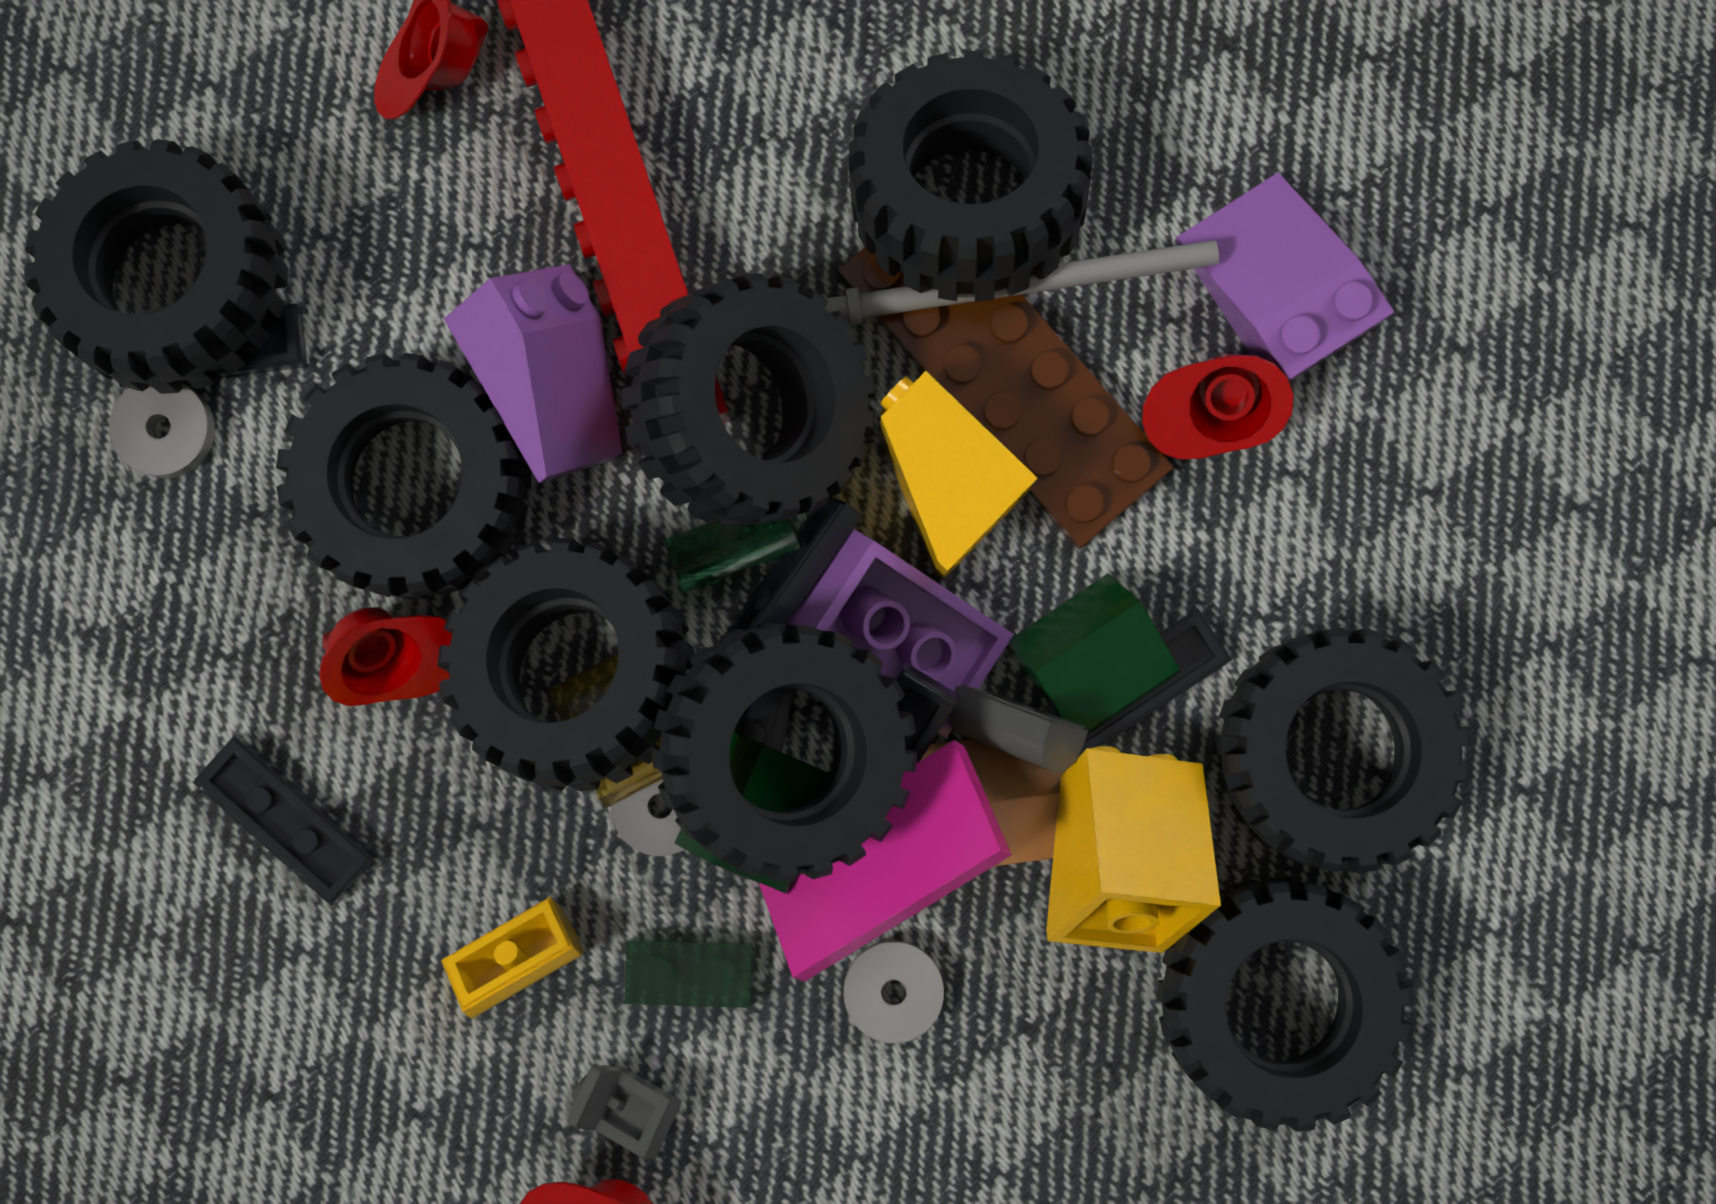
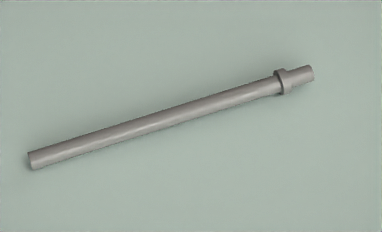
[825,240,1219,326]

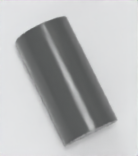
[949,684,1088,773]

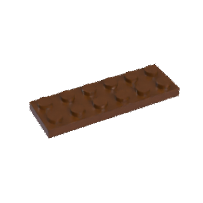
[838,191,1174,550]

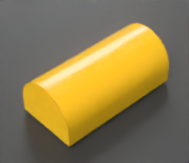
[441,897,584,1019]

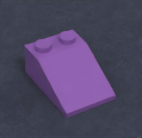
[1175,172,1394,383]
[444,264,623,483]
[787,529,1014,738]

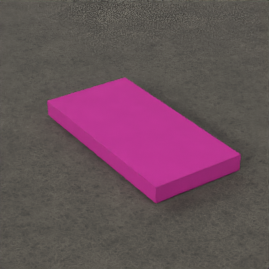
[759,740,1012,982]

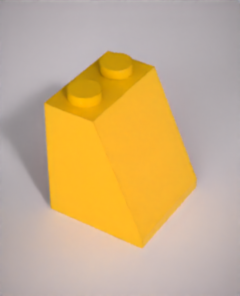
[880,371,1038,581]
[1046,746,1221,953]

